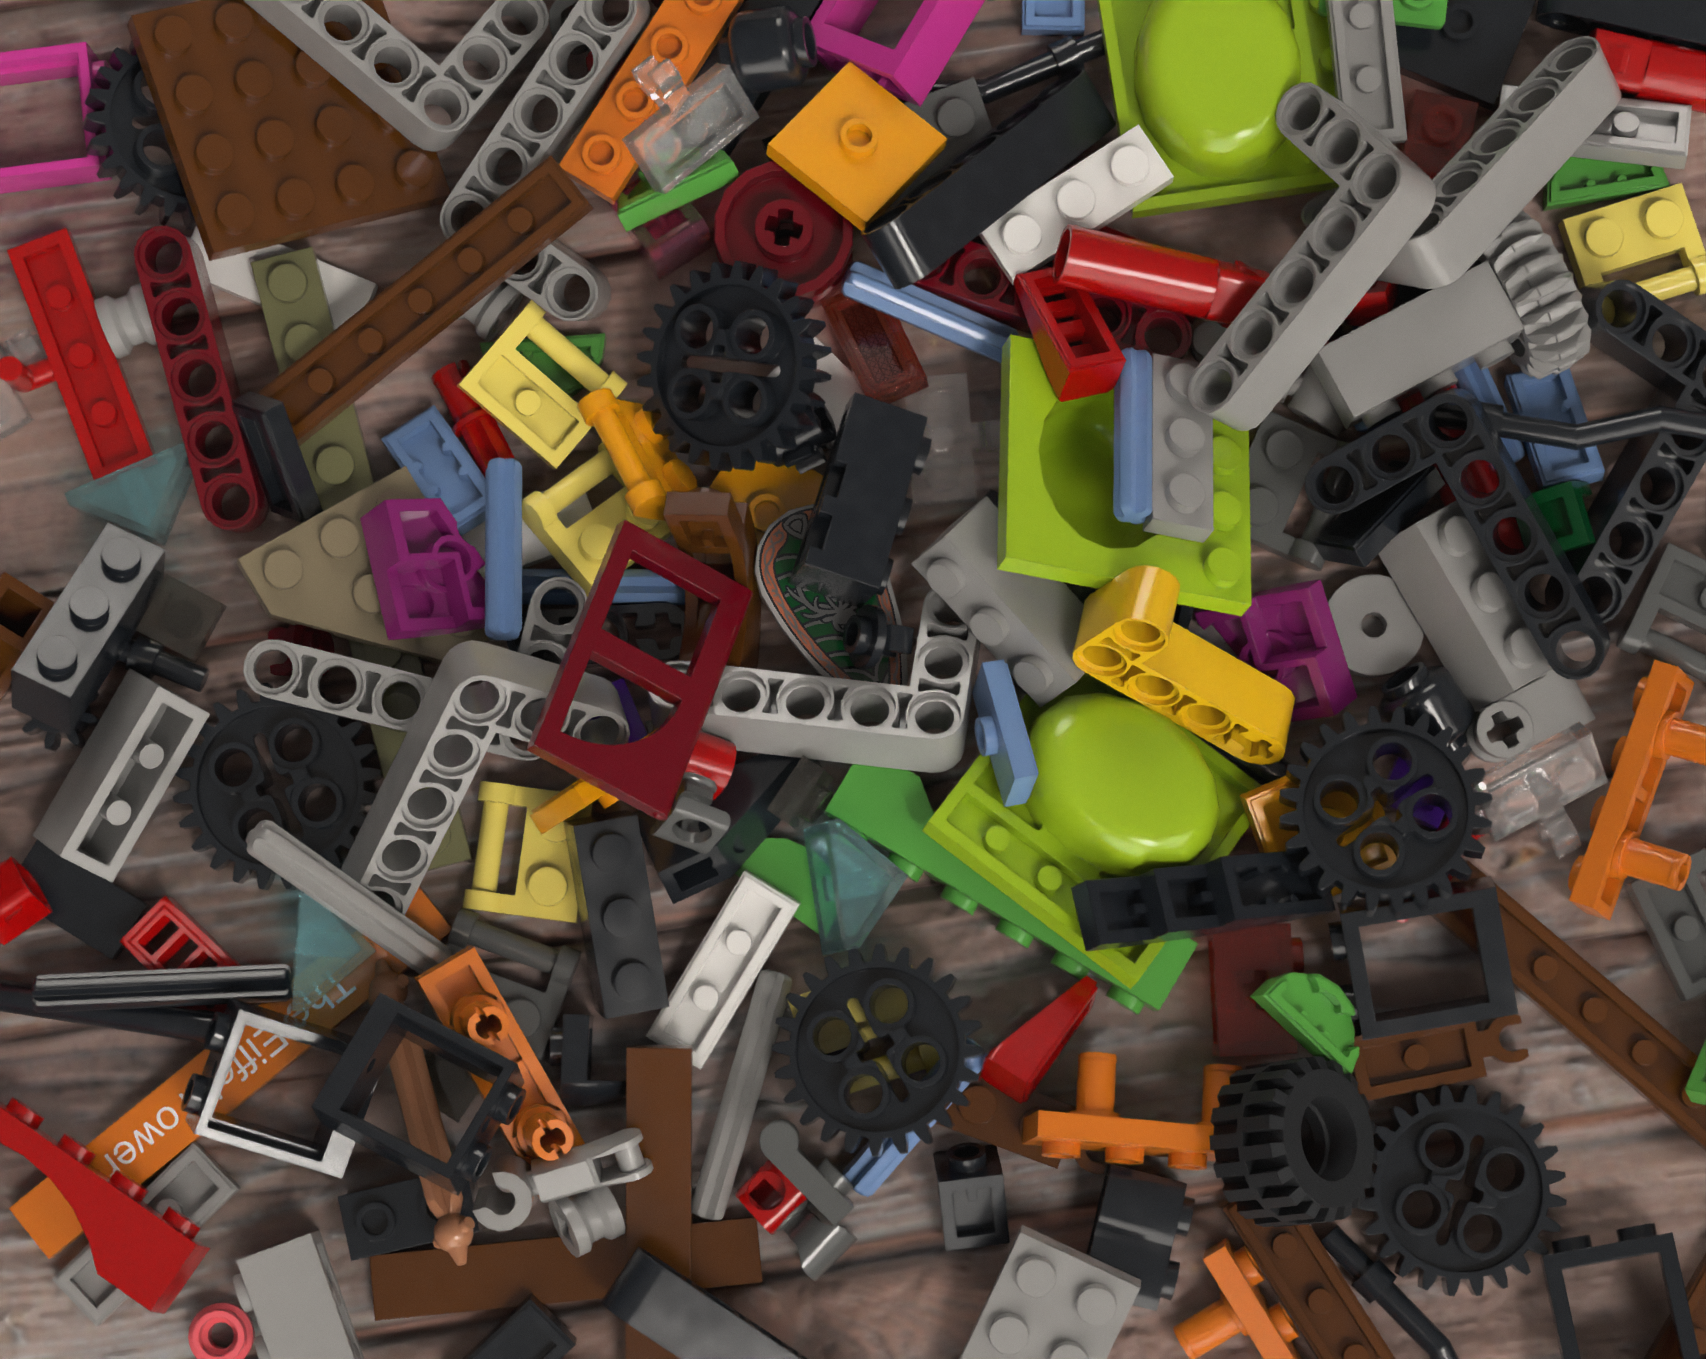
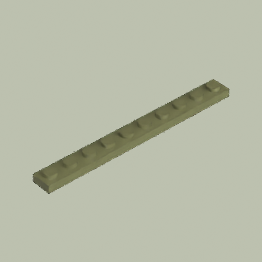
[251,247,473,871]

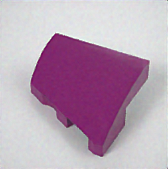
[360,498,485,640]
[1195,579,1357,722]

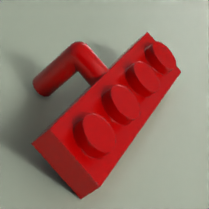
[0,228,159,487]

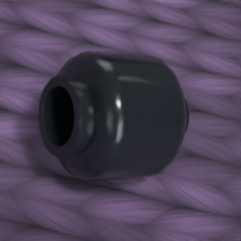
[719,4,818,93]
[1378,662,1474,751]

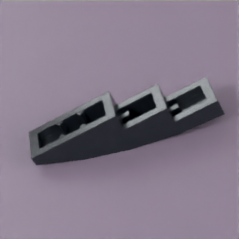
[1071,851,1336,951]

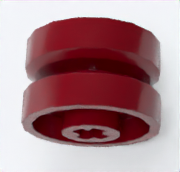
[715,161,853,309]

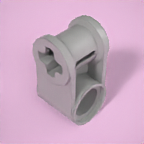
[1465,669,1596,763]

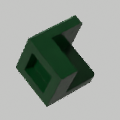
[1515,481,1596,552]

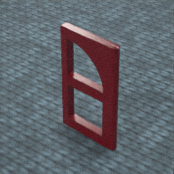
[526,520,753,820]

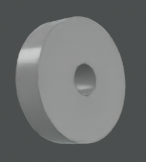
[1328,574,1424,678]

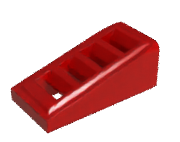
[1013,267,1126,402]
[120,896,241,1013]
[981,975,1098,1104]

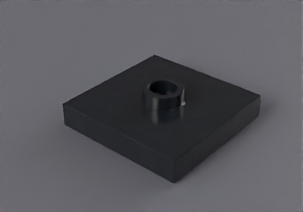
[1395,0,1536,110]

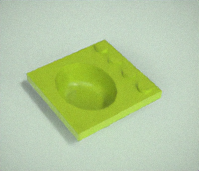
[1097,0,1340,219]
[997,334,1252,616]
[922,673,1262,989]

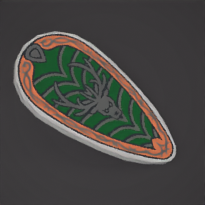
[753,504,908,686]

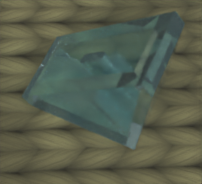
[64,443,193,546]
[803,819,908,956]
[290,890,376,1012]

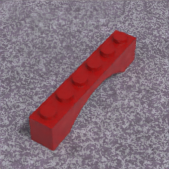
[0,1097,210,1314]

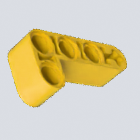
[1072,565,1295,765]

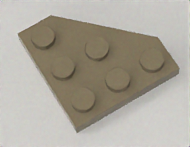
[236,466,492,664]

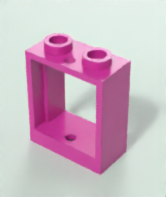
[810,0,985,107]
[0,42,112,194]

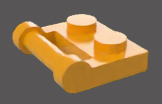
[577,388,698,521]

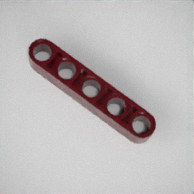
[134,226,270,533]
[913,241,1192,359]

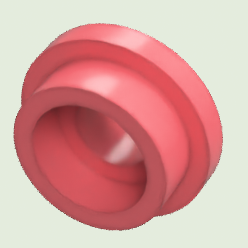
[188,1302,255,1359]

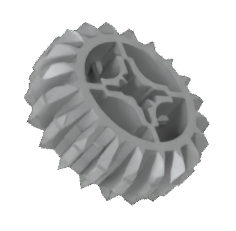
[1467,211,1591,380]

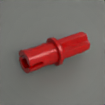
[431,360,515,477]

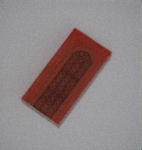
[821,293,929,404]

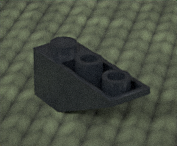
[634,753,823,904]

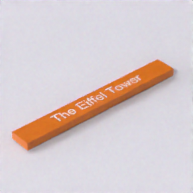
[9,886,452,1259]

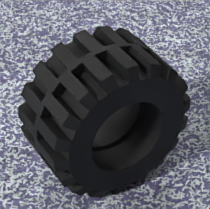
[1209,1056,1377,1227]

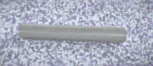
[245,820,452,974]
[692,969,793,1221]

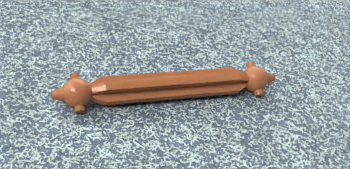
[368,959,475,1266]

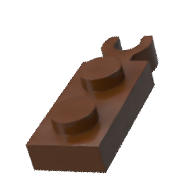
[1352,1014,1529,1101]
[936,1071,1106,1174]

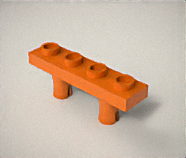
[559,0,744,205]
[1568,660,1706,921]
[414,945,585,1199]
[1022,1052,1242,1170]
[1173,1237,1314,1359]

